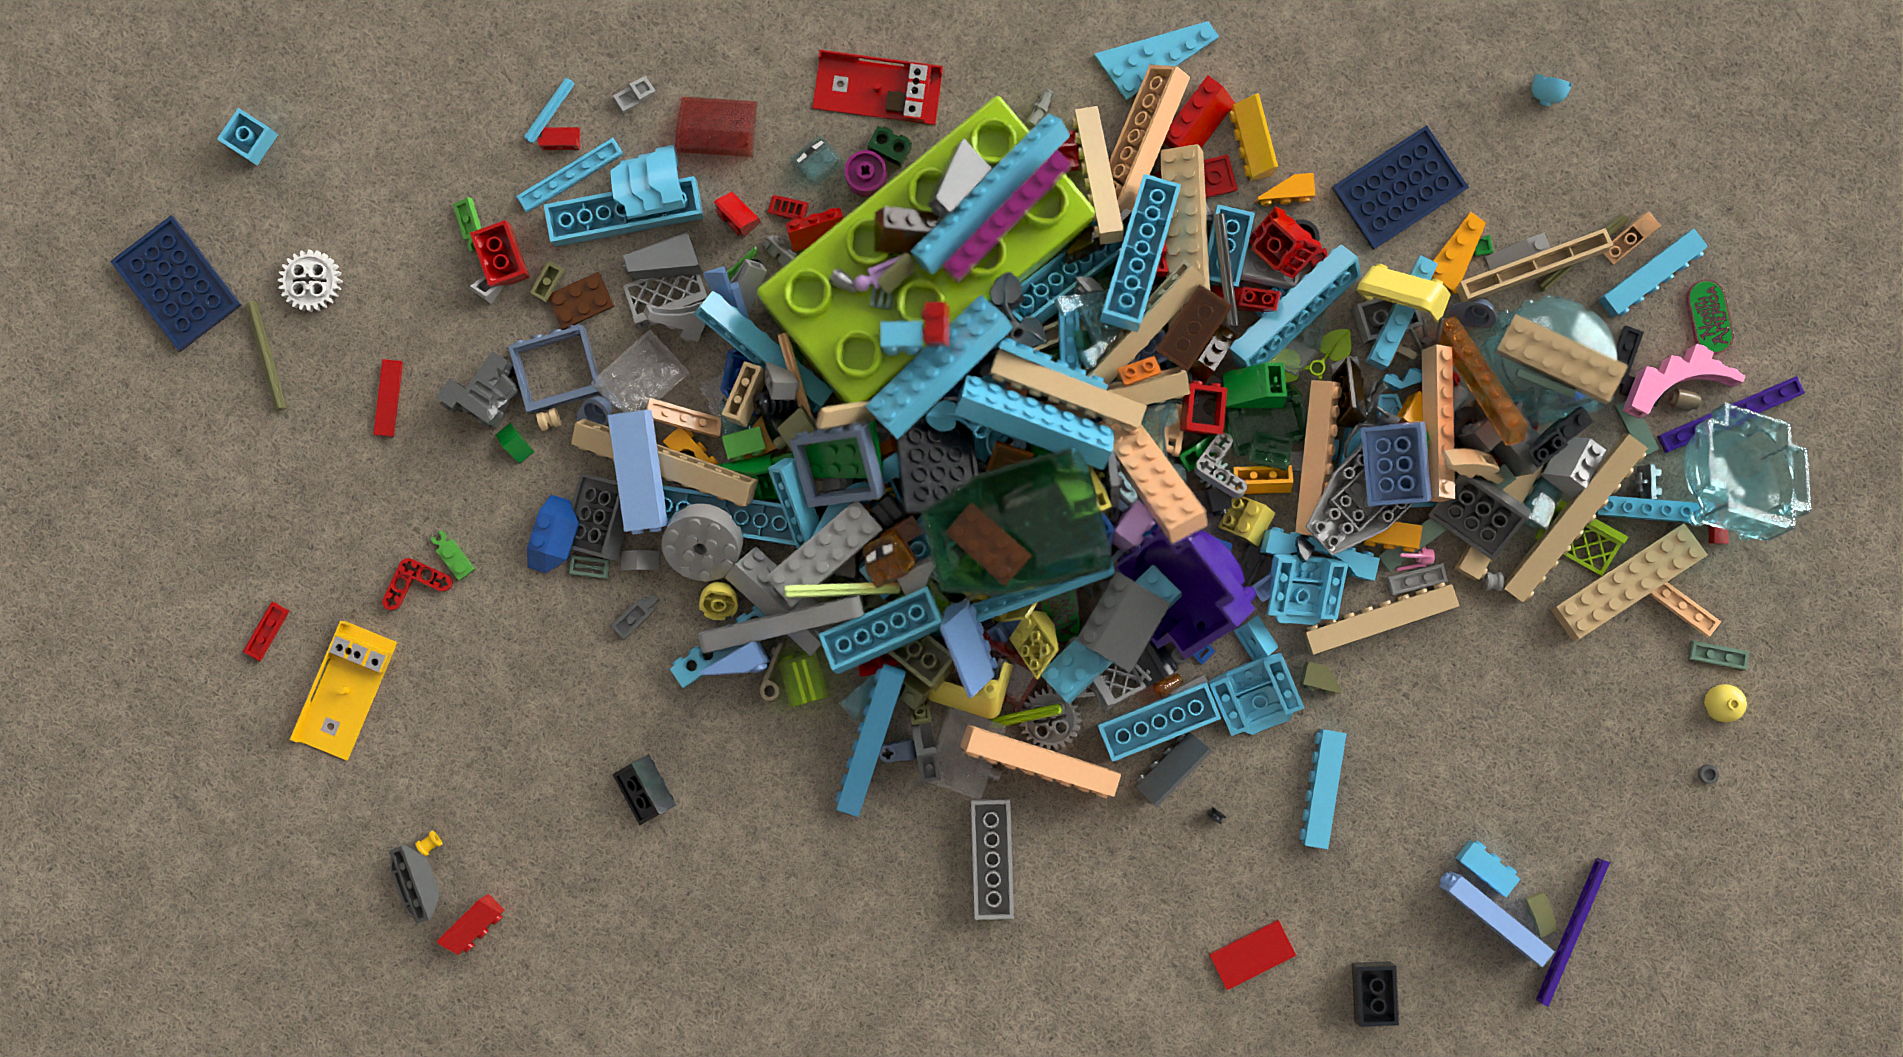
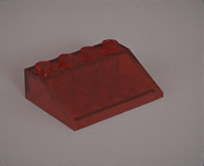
[675,96,757,157]

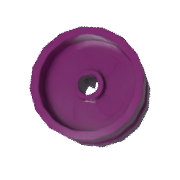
[845,150,887,198]

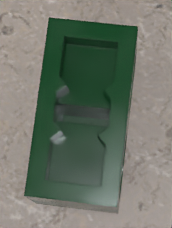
[867,126,912,167]

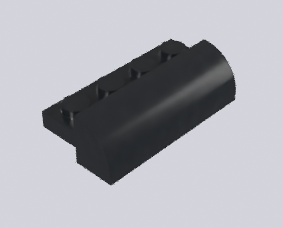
[1135,639,1178,688]

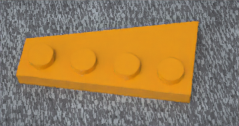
[1432,212,1486,295]

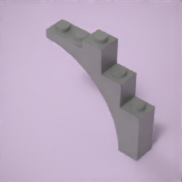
[644,259,767,342]

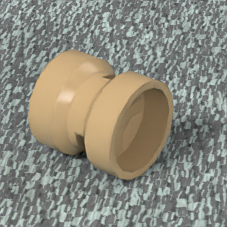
[536,407,561,431]

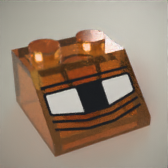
[863,531,916,589]

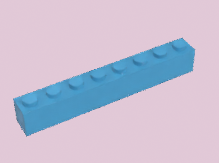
[835,664,906,817]

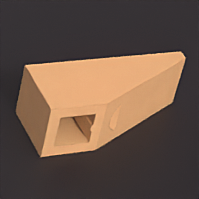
[1603,210,1661,265]

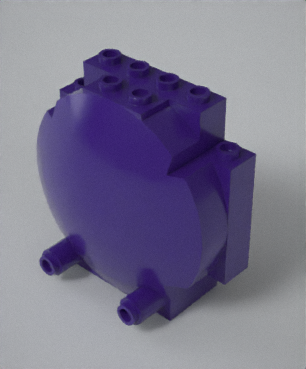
[1114,526,1256,659]

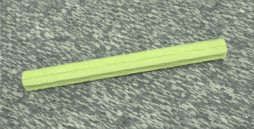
[784,582,900,598]

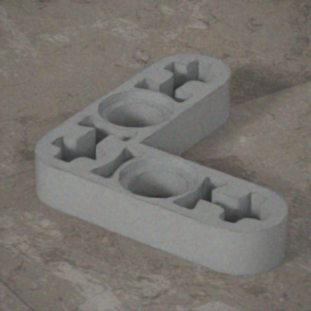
[1194,433,1247,498]

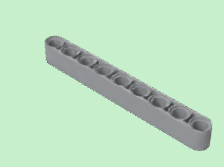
[697,595,864,653]

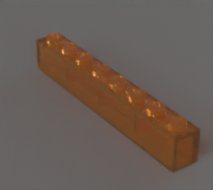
[1436,316,1528,446]

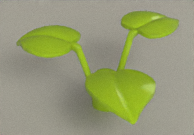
[1269,329,1351,382]

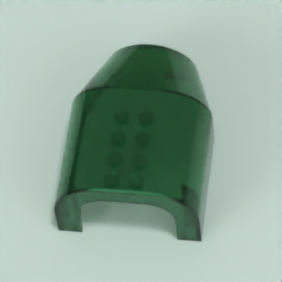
[921,448,1111,596]

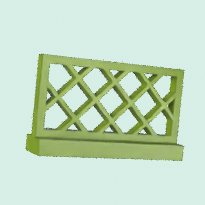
[1534,498,1628,576]

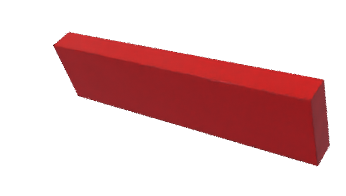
[373,359,403,437]

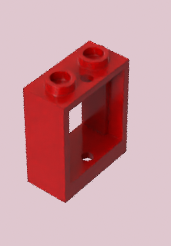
[1180,381,1227,436]

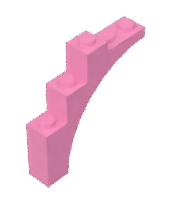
[1622,344,1745,419]

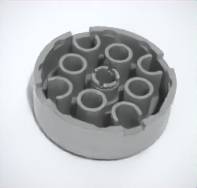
[662,504,743,582]

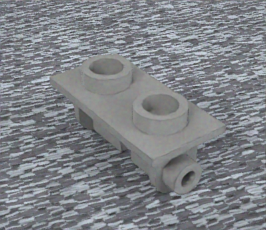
[763,235,799,267]

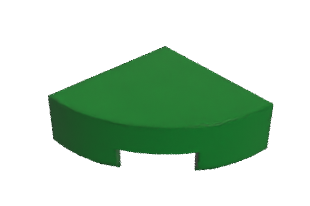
[1474,235,1494,257]

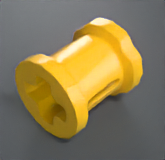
[415,831,442,856]

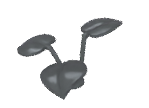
[990,272,1046,347]
[1344,380,1401,458]

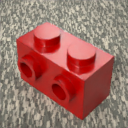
[922,302,950,347]

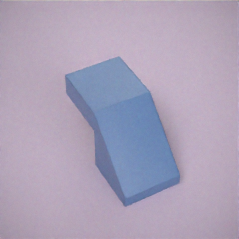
[983,620,1021,650]

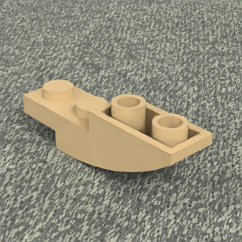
[1442,449,1504,484]

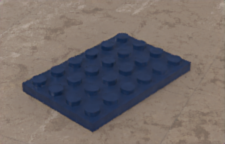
[1331,125,1469,250]
[110,215,242,351]

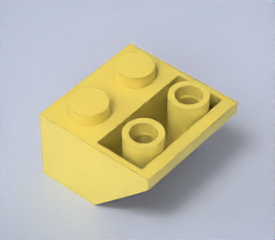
[1218,496,1275,547]

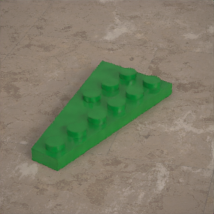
[772,420,884,478]

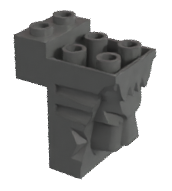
[436,351,519,428]
[1458,401,1540,477]

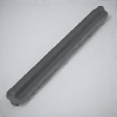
[1214,213,1238,327]

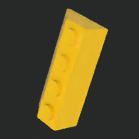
[1229,93,1278,181]

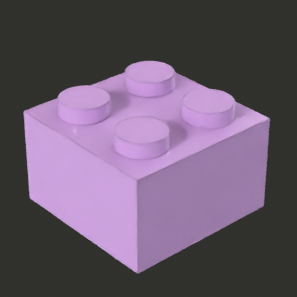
[1112,500,1155,552]

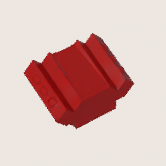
[1249,207,1322,279]

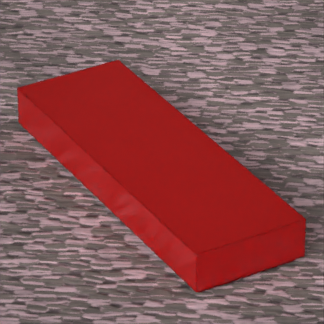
[243,601,290,661]

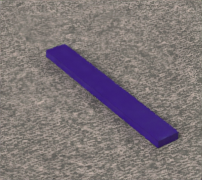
[1657,376,1805,453]
[1536,858,1610,1007]

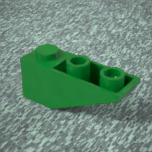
[1175,428,1227,472]

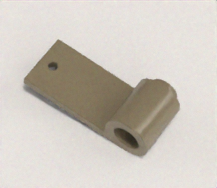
[760,643,785,702]

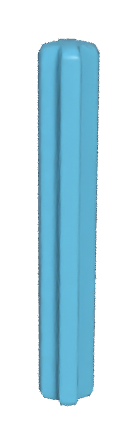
[524,78,574,143]

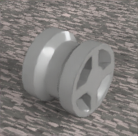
[1483,572,1504,591]

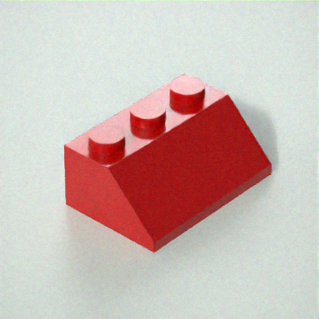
[470,220,530,287]
[436,894,505,955]

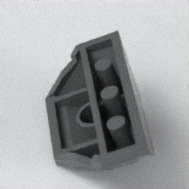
[390,845,440,924]

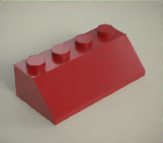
[1163,75,1235,148]

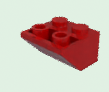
[713,192,761,238]

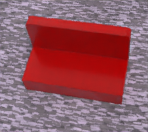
[538,127,580,150]

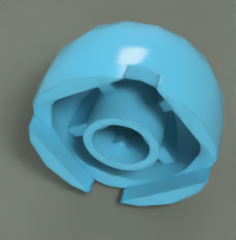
[1531,74,1572,107]

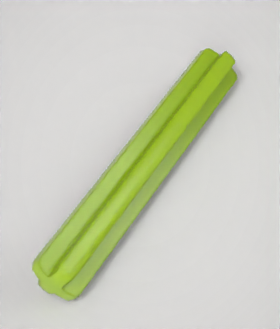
[990,704,1062,729]

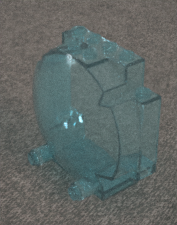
[1481,295,1617,427]
[1683,403,1811,542]

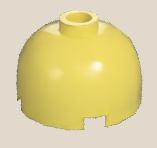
[699,582,738,620]
[1704,684,1747,723]

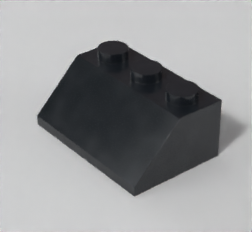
[612,754,676,825]

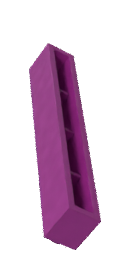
[943,149,1071,284]

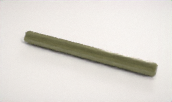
[1538,214,1629,291]
[246,301,286,410]

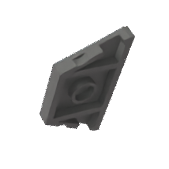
[1104,452,1122,523]

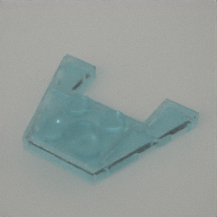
[1053,291,1122,369]

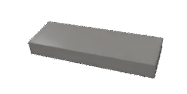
[1387,563,1448,596]

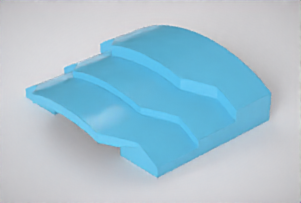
[611,145,685,219]
[1267,554,1348,625]
[1209,653,1304,736]

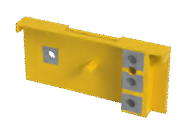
[290,621,398,761]

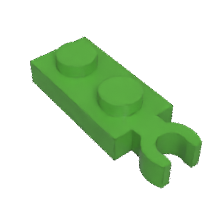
[453,197,481,252]
[431,530,475,581]

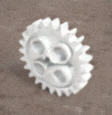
[278,249,343,312]

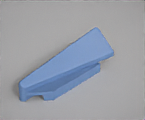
[703,266,750,320]

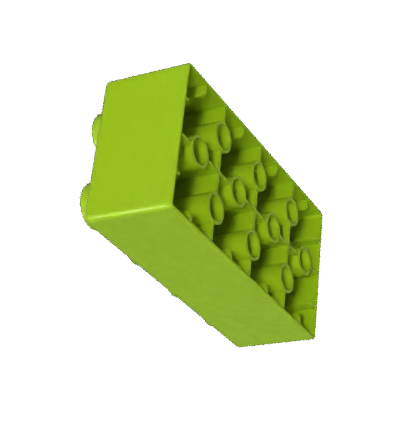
[757,96,1095,405]

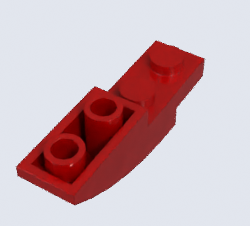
[1210,285,1281,312]

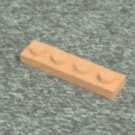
[646,398,723,438]
[1649,582,1721,638]

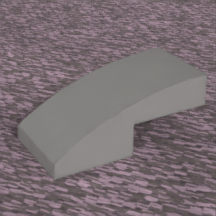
[613,76,656,114]

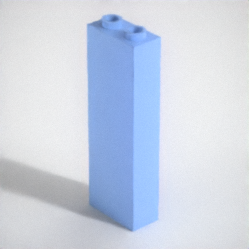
[608,410,668,534]
[1439,871,1555,967]

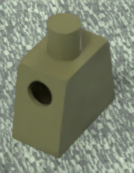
[773,405,818,450]

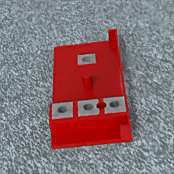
[812,49,943,125]

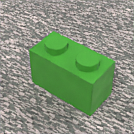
[722,426,767,461]

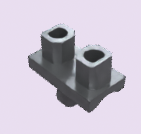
[1631,464,1662,499]

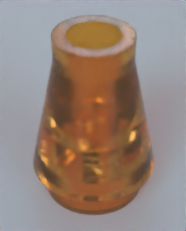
[1153,673,1183,698]

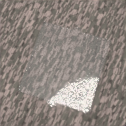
[1271,340,1317,376]

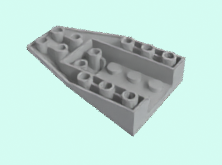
[1305,442,1414,556]

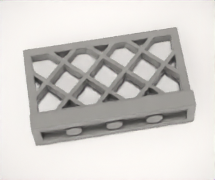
[623,274,708,330]
[1066,636,1146,711]

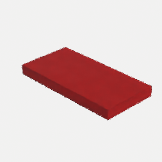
[1155,154,1238,199]
[1209,919,1296,990]

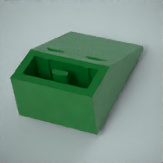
[1223,363,1287,408]
[717,454,779,501]

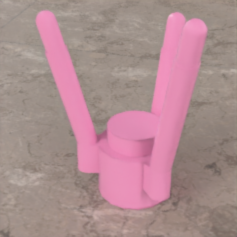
[1396,546,1435,571]

